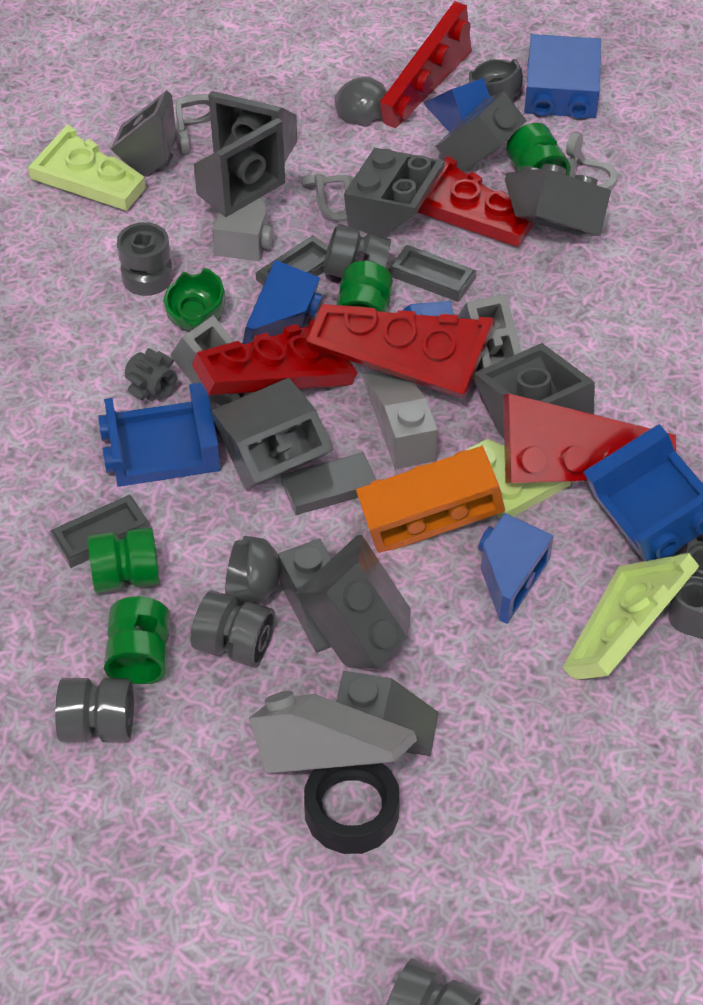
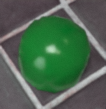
[163,268,226,331]

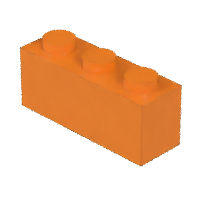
[356,445,505,553]

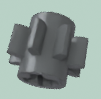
[125,348,177,402]

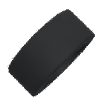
[304,763,400,854]

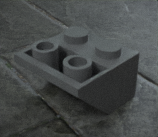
[344,147,445,237]
[505,164,611,237]
[210,378,334,490]

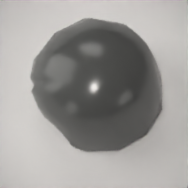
[469,59,523,100]
[334,76,387,127]
[225,536,281,605]

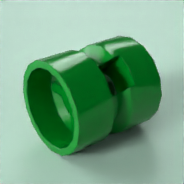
[506,123,571,176]
[336,261,393,312]
[88,527,160,594]
[104,596,170,684]

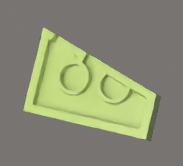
[28,124,146,211]
[562,553,699,680]

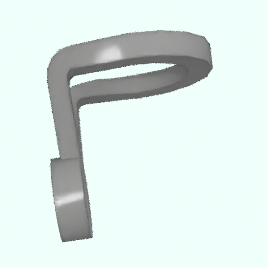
[175,94,211,155]
[566,132,618,190]
[301,174,354,222]

